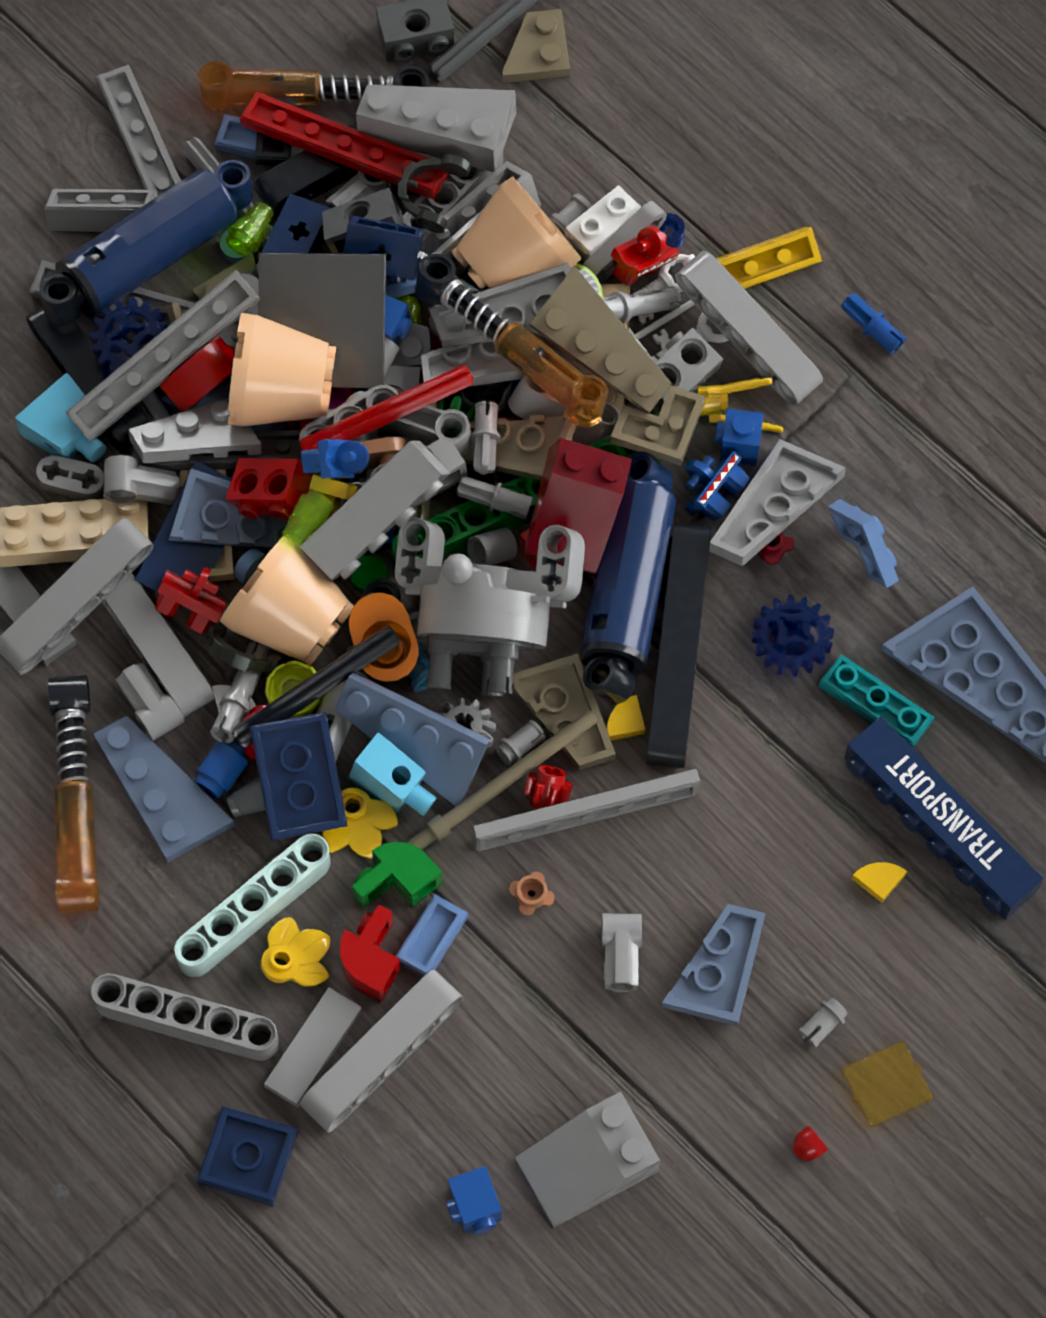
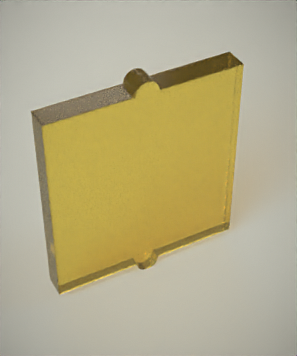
[841,1040,933,1128]

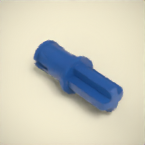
[841,294,907,355]

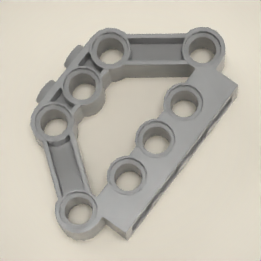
[292,385,472,539]

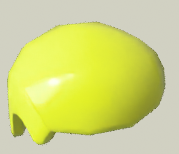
[265,660,322,718]

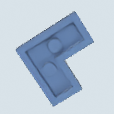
[828,499,899,588]

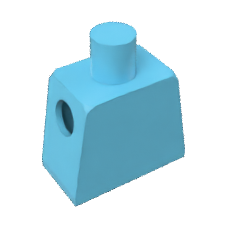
[15,373,106,463]
[348,732,437,816]

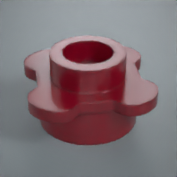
[757,532,795,565]

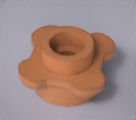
[509,872,554,916]

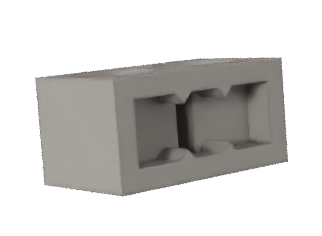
[651,327,723,408]

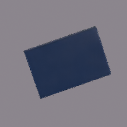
[250,712,348,841]

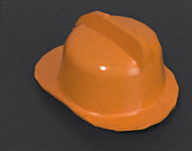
[349,592,419,682]

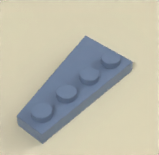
[93,716,235,863]

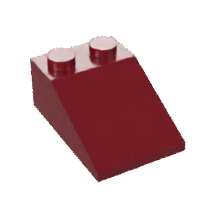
[523,438,632,575]

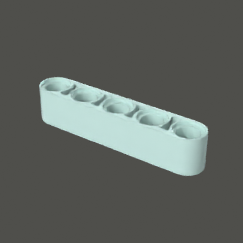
[174,833,331,978]

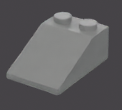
[515,1091,660,1228]

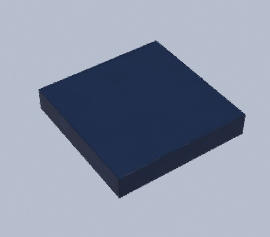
[197,1106,298,1207]

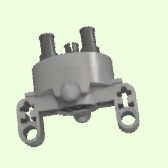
[395,517,585,697]

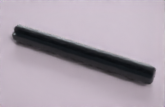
[232,625,400,747]

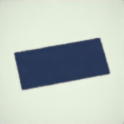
[135,461,232,592]

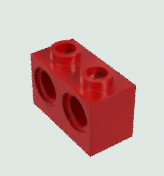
[225,458,316,520]

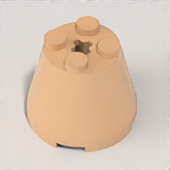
[451,176,581,290]
[228,313,336,427]
[220,533,354,666]

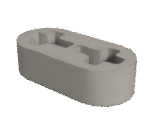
[36,455,104,501]

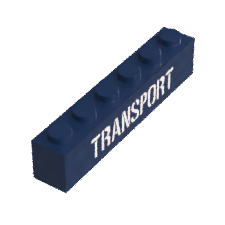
[844,716,1044,920]

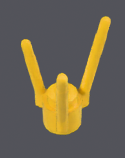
[697,378,783,433]

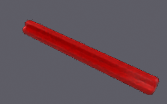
[299,365,473,451]

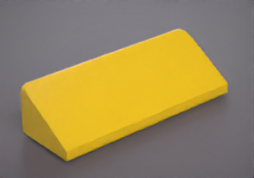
[716,227,822,289]

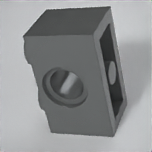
[376,0,454,62]
[322,188,404,254]

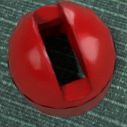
[793,1126,828,1161]

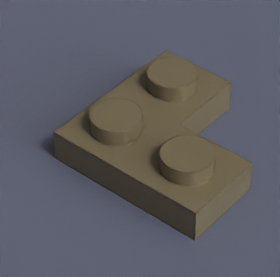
[610,385,705,466]

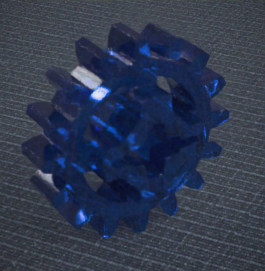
[89,297,169,373]
[751,594,834,677]

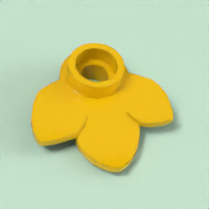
[323,788,398,859]
[261,917,330,987]

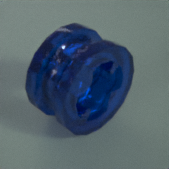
[659,213,685,248]

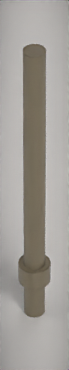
[406,710,598,850]

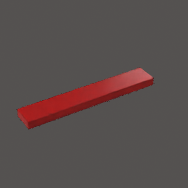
[240,92,448,200]

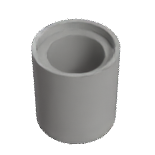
[467,527,517,565]

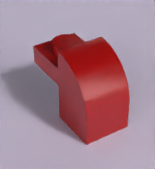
[159,337,235,412]
[340,905,400,1003]

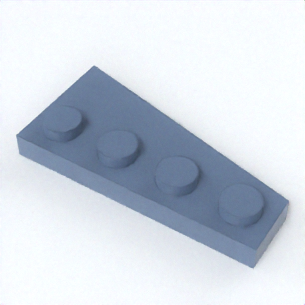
[168,468,319,549]
[335,672,490,806]

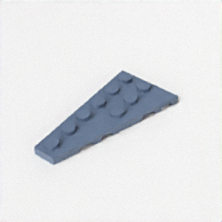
[881,587,1046,763]

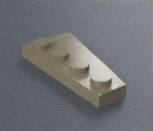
[530,265,671,414]

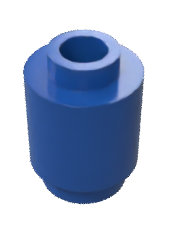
[194,741,248,799]

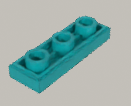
[818,654,934,748]

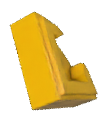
[607,695,645,741]
[852,862,907,903]

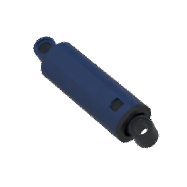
[40,160,253,326]
[579,452,676,705]

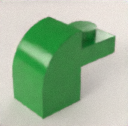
[352,842,442,909]

